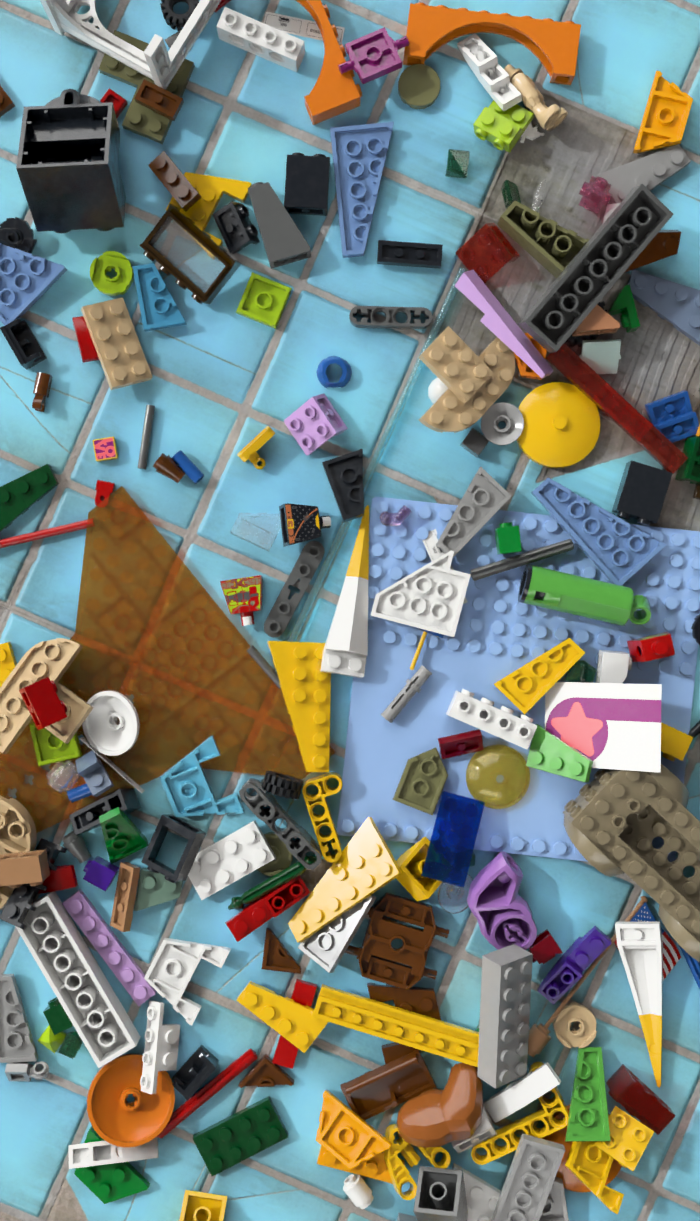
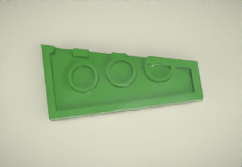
[565,1047,611,1142]

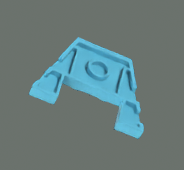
[160,736,244,817]

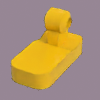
[237,426,275,469]

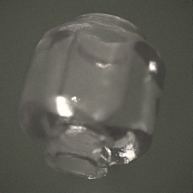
[47,760,80,793]

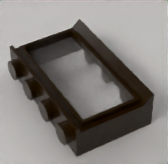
[139,203,241,304]

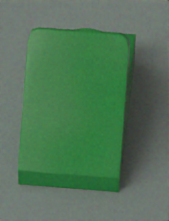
[608,284,640,333]

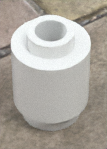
[343,1174,374,1209]

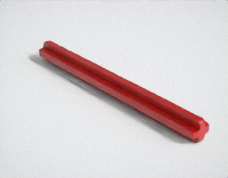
[156,1049,258,1139]

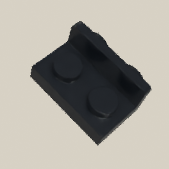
[213,201,260,254]

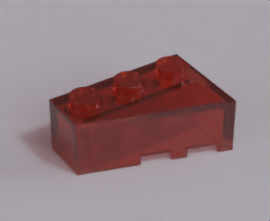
[606,1064,675,1135]

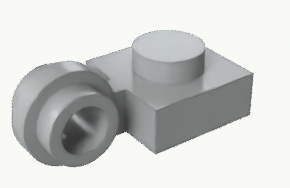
[5,1061,50,1082]

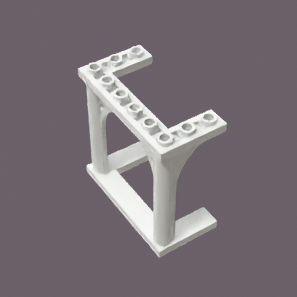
[40,0,221,90]

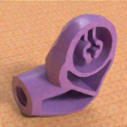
[467,851,537,950]

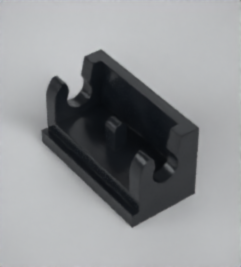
[0,319,47,370]
[172,1045,219,1101]

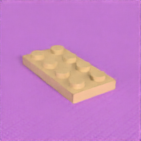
[81,297,152,390]

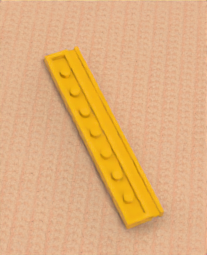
[313,984,479,1067]

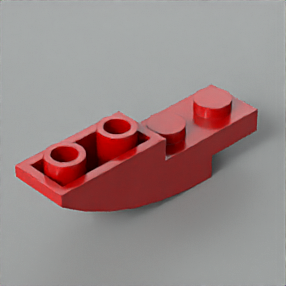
[225,875,310,942]

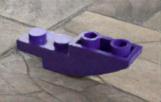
[537,926,612,1005]

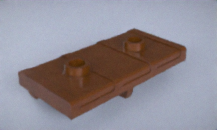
[340,1049,436,1121]

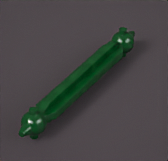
[228,855,317,910]

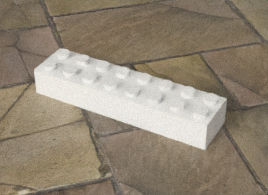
[15,891,141,1068]

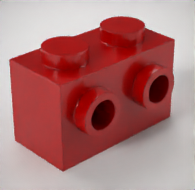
[19,677,67,730]

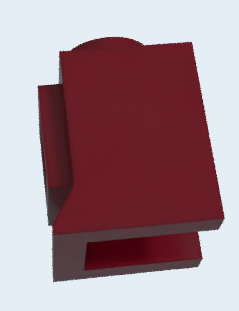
[528,929,563,964]

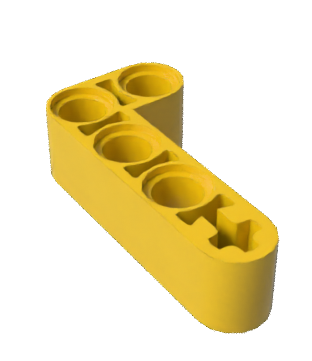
[302,772,342,863]

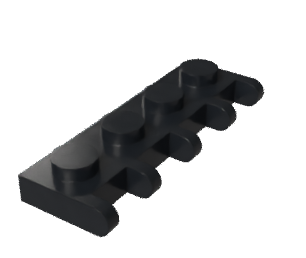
[0,838,67,930]

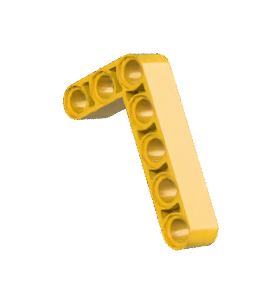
[471,1062,569,1165]

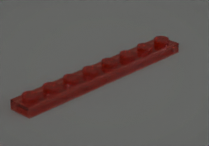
[546,343,688,474]

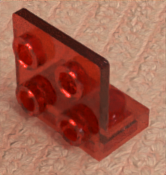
[456,222,520,283]

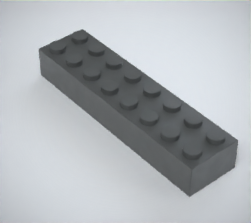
[518,184,674,353]

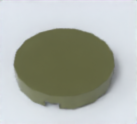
[398,64,440,109]
[258,832,293,876]

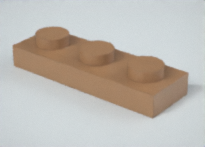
[110,862,140,932]

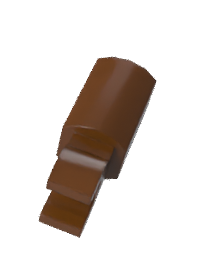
[32,372,52,412]

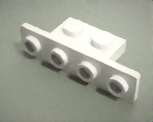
[140,1001,180,1094]

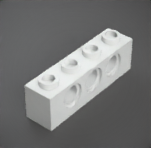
[216,7,305,72]

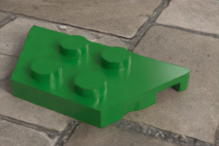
[74,1126,150,1204]

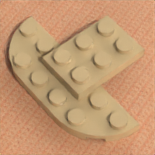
[418,326,515,433]
[0,638,94,754]

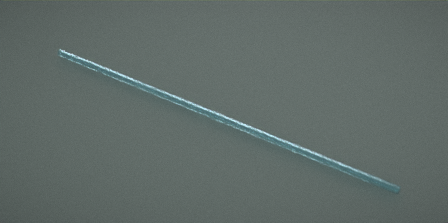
[274,267,467,673]

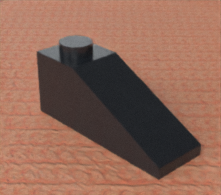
[69,788,141,835]

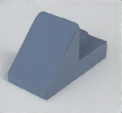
[75,750,114,797]

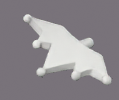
[520,122,544,143]

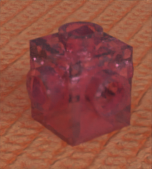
[579,176,612,214]

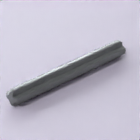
[470,539,574,581]

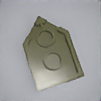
[393,747,448,815]

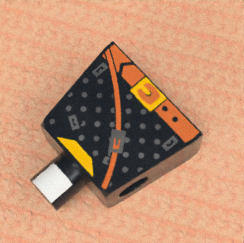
[279,503,331,547]

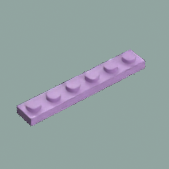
[62,889,157,1007]

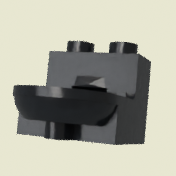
[16,89,126,233]

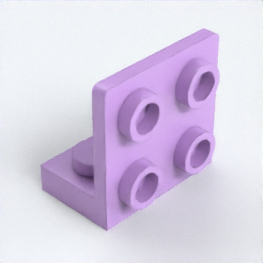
[284,393,348,455]

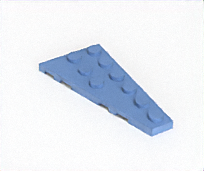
[330,122,394,258]

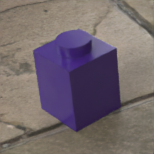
[83,856,120,891]

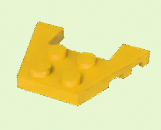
[166,172,252,259]
[565,1141,624,1214]

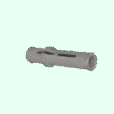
[381,665,432,723]

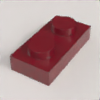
[438,729,484,759]

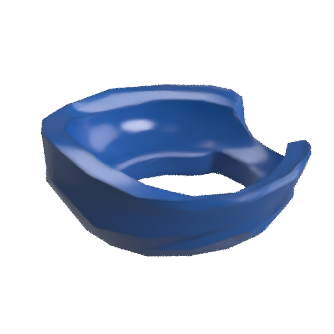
[316,356,352,388]

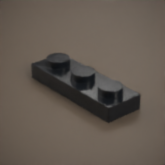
[377,240,443,269]

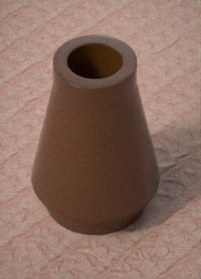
[153,453,185,483]

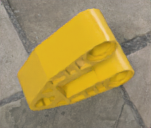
[384,1124,451,1200]

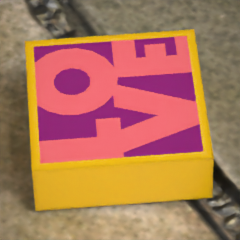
[93,436,118,462]

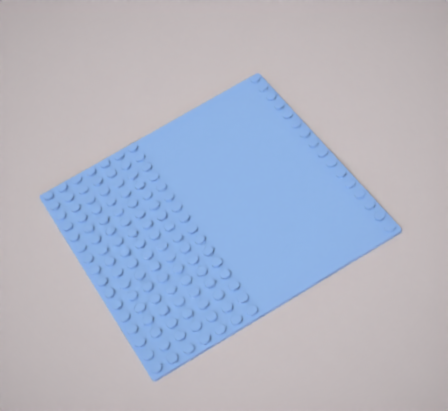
[337,497,700,862]

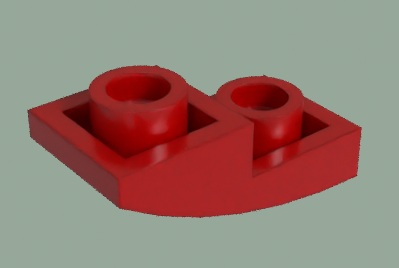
[72,316,99,362]
[38,865,78,894]

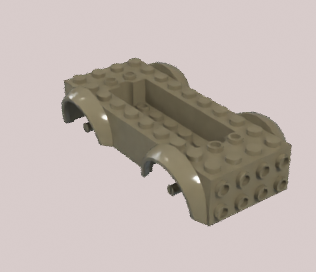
[563,764,700,962]

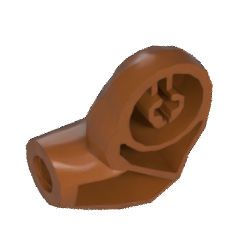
[397,1063,483,1148]

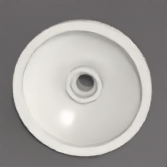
[82,690,140,756]

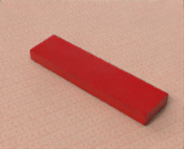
[272,979,317,1069]

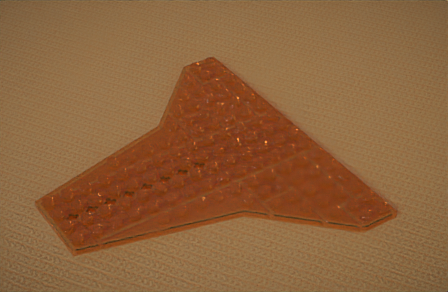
[0,486,336,833]

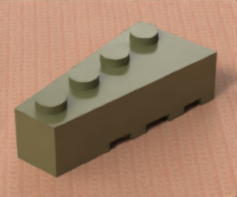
[497,200,589,278]

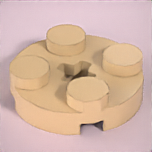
[552,1002,597,1048]

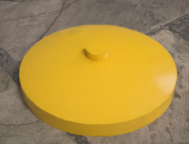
[517,382,600,468]

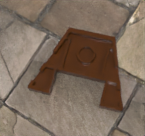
[367,983,441,1064]

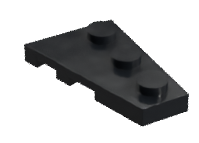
[322,449,364,523]

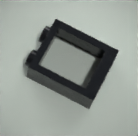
[141,814,206,883]

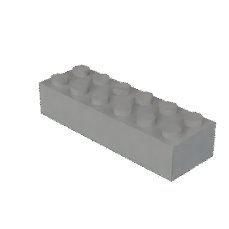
[477,944,533,1089]

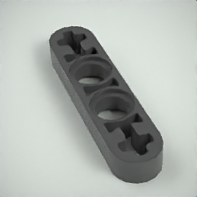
[349,306,433,329]

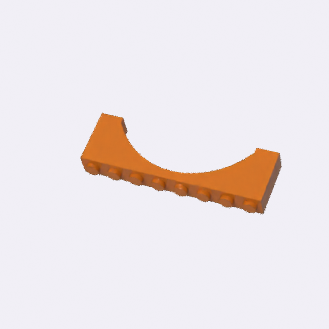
[295,0,363,125]
[403,2,581,85]

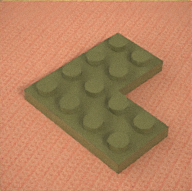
[99,30,195,144]

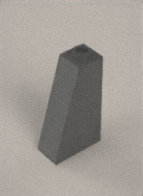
[248,182,311,269]

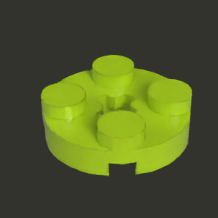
[90,251,134,296]

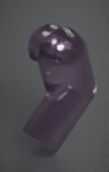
[379,505,412,526]

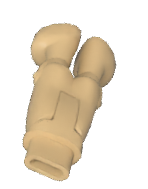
[504,64,568,131]

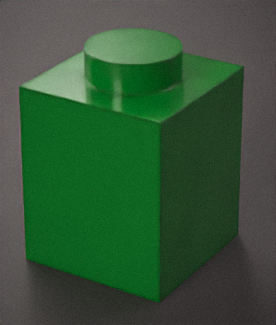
[494,522,522,555]

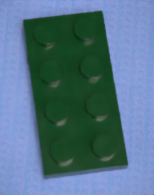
[192,1096,288,1176]

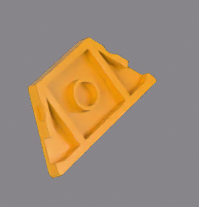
[633,71,693,153]
[316,1090,393,1169]

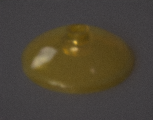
[466,745,530,809]

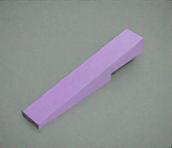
[455,270,554,378]

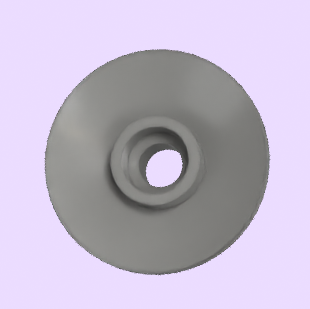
[481,402,524,445]

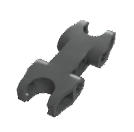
[239,778,322,870]

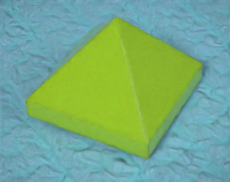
[38,1025,68,1053]

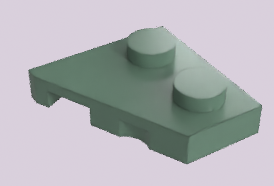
[134,868,183,911]

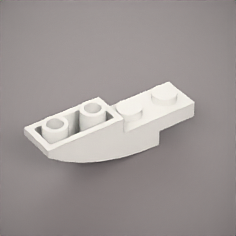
[68,1137,159,1169]

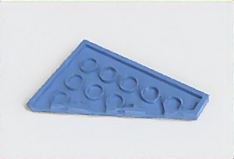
[0,243,67,325]

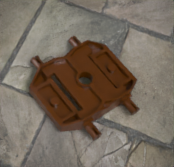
[345,892,449,990]

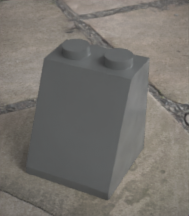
[413,1166,468,1221]

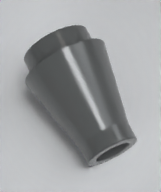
[62,831,91,863]

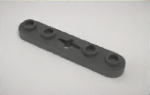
[264,541,325,638]

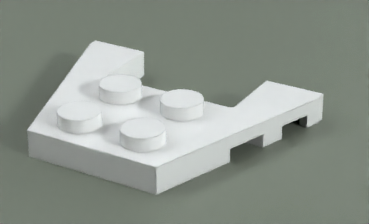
[144,938,231,1026]

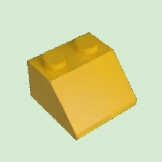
[396,837,454,901]
[179,1190,227,1221]

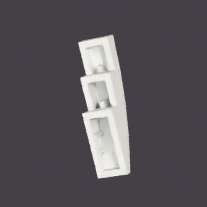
[457,33,522,111]
[483,1062,561,1123]

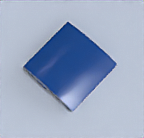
[645,390,699,447]

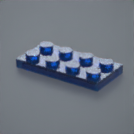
[421,791,485,888]

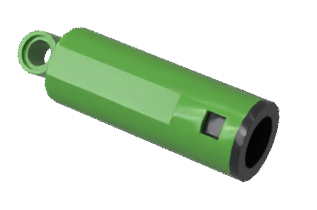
[518,564,651,625]

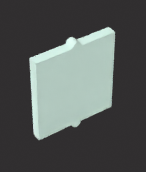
[579,339,621,375]

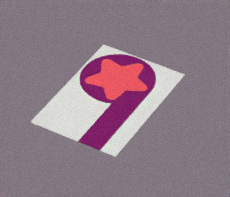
[545,682,662,773]

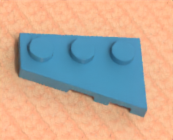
[133,263,187,332]

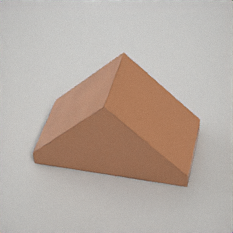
[572,305,620,336]

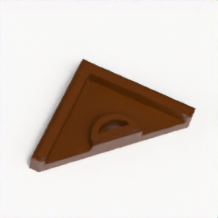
[262,928,301,974]
[238,1054,294,1088]

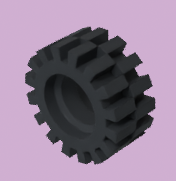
[160,0,199,31]
[262,771,304,799]

